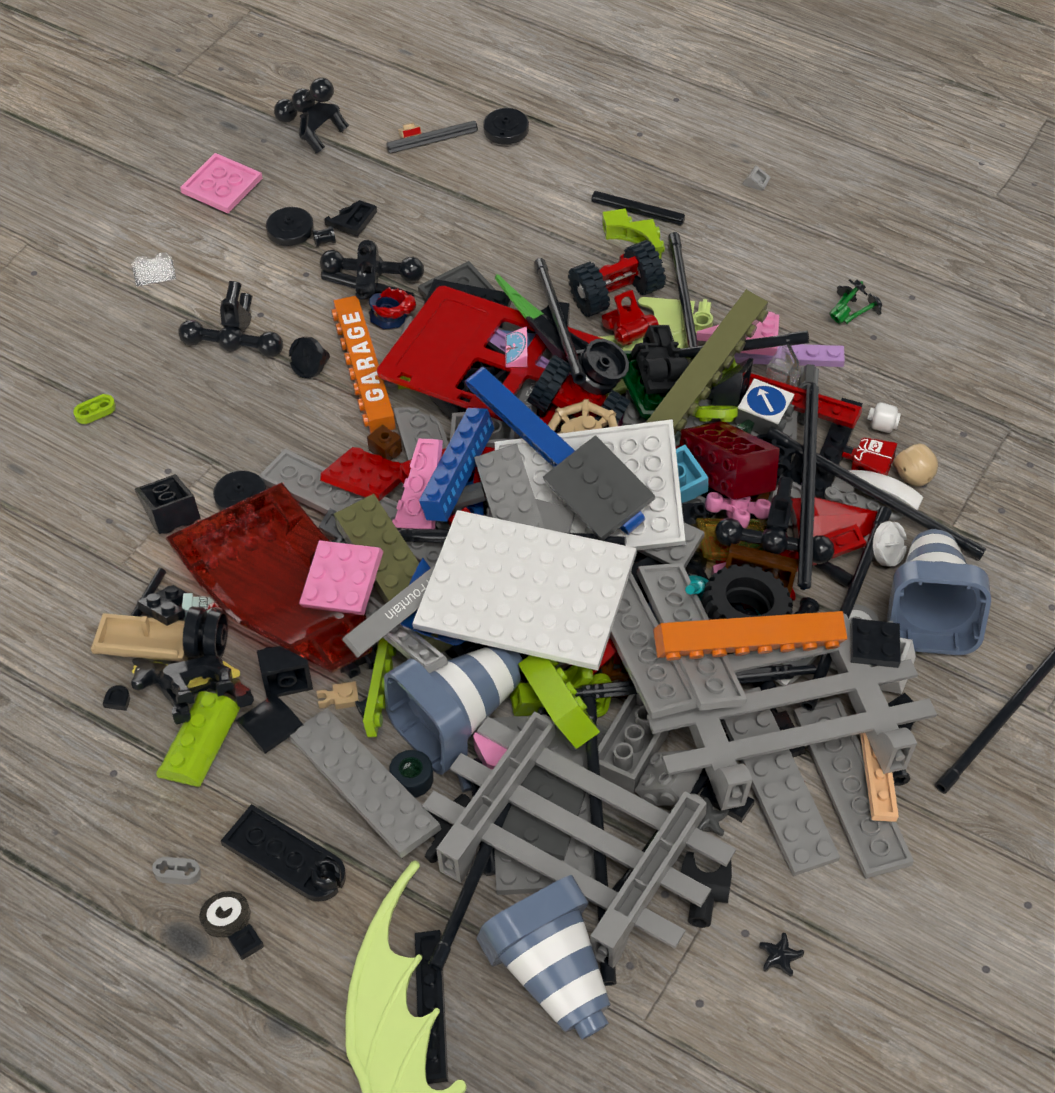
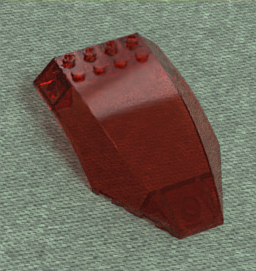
[166,482,372,673]

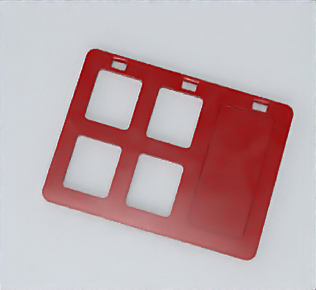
[377,286,603,432]

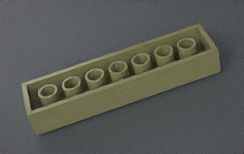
[334,494,454,653]

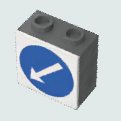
[735,378,795,434]

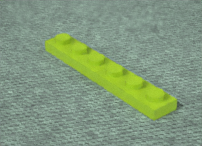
[363,638,396,737]

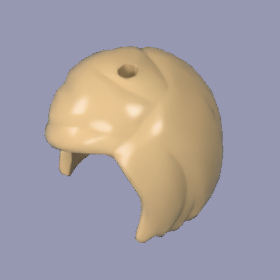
[893,443,938,487]

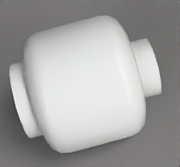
[867,402,901,433]

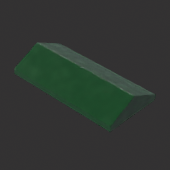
[622,350,668,420]

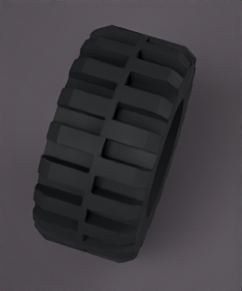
[701,564,793,620]

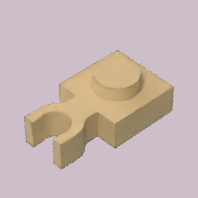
[317,681,359,710]

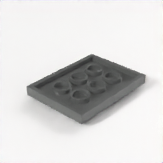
[543,435,655,541]
[502,765,586,861]

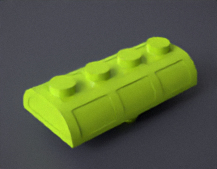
[156,691,240,787]

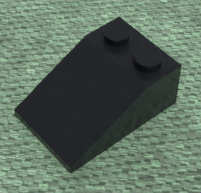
[135,474,201,534]

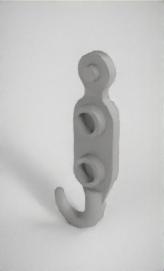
[824,487,904,521]

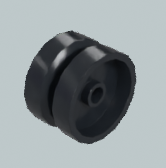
[578,339,629,395]
[183,606,228,658]

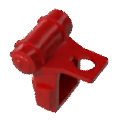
[602,290,659,346]

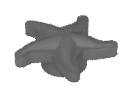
[697,798,729,836]

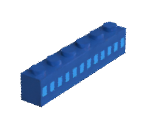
[419,408,495,522]

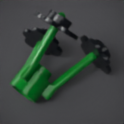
[829,279,882,324]

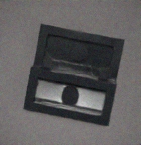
[236,694,304,754]

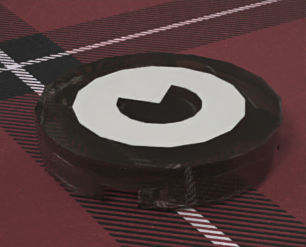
[199,891,251,938]

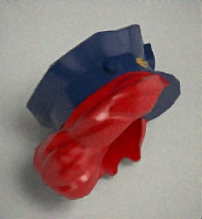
[368,287,416,329]

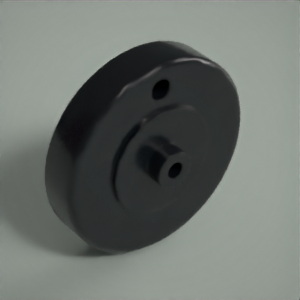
[483,108,529,145]
[266,207,314,246]
[213,471,267,517]

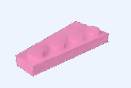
[392,438,443,529]

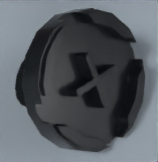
[289,336,330,378]

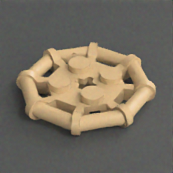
[548,399,618,434]

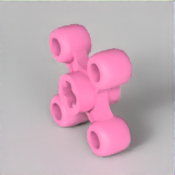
[705,492,771,528]

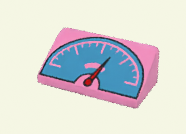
[506,327,527,367]

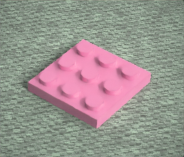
[180,153,263,213]
[299,540,383,615]

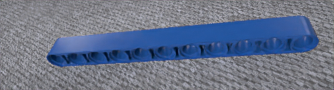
[465,367,646,535]

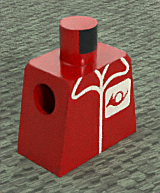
[842,438,898,476]

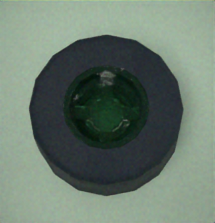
[389,750,434,798]

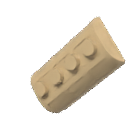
[91,613,188,662]

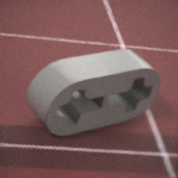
[152,857,201,885]

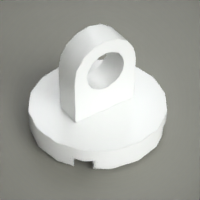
[863,521,907,567]

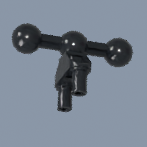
[274,78,349,154]
[320,240,424,299]
[178,281,283,357]
[715,477,835,564]

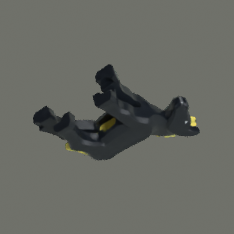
[131,655,254,725]

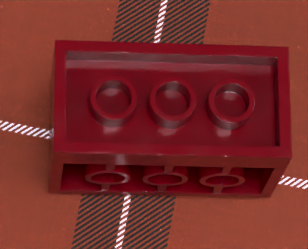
[680,421,780,500]

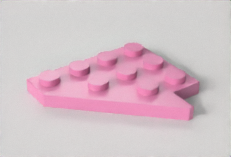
[696,312,779,356]

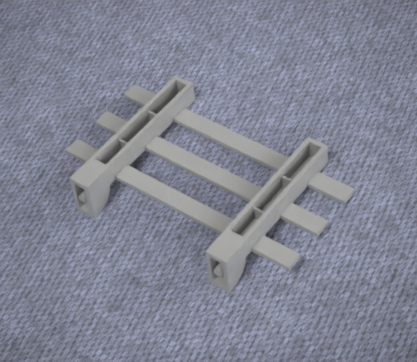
[634,614,937,811]
[422,711,736,968]

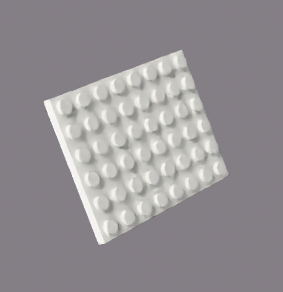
[494,420,686,551]
[413,510,637,670]

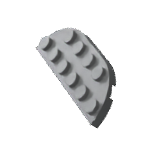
[393,407,448,461]

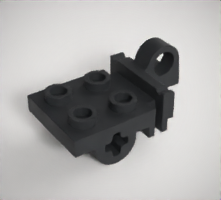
[631,325,689,394]

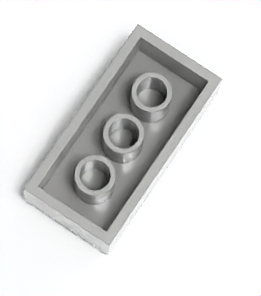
[598,694,671,794]

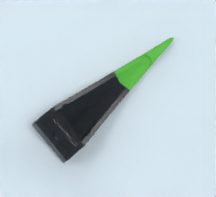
[495,274,589,362]

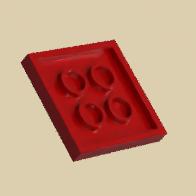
[320,447,402,501]

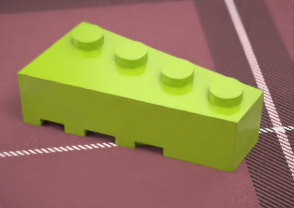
[518,655,600,749]

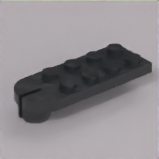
[221,804,346,901]

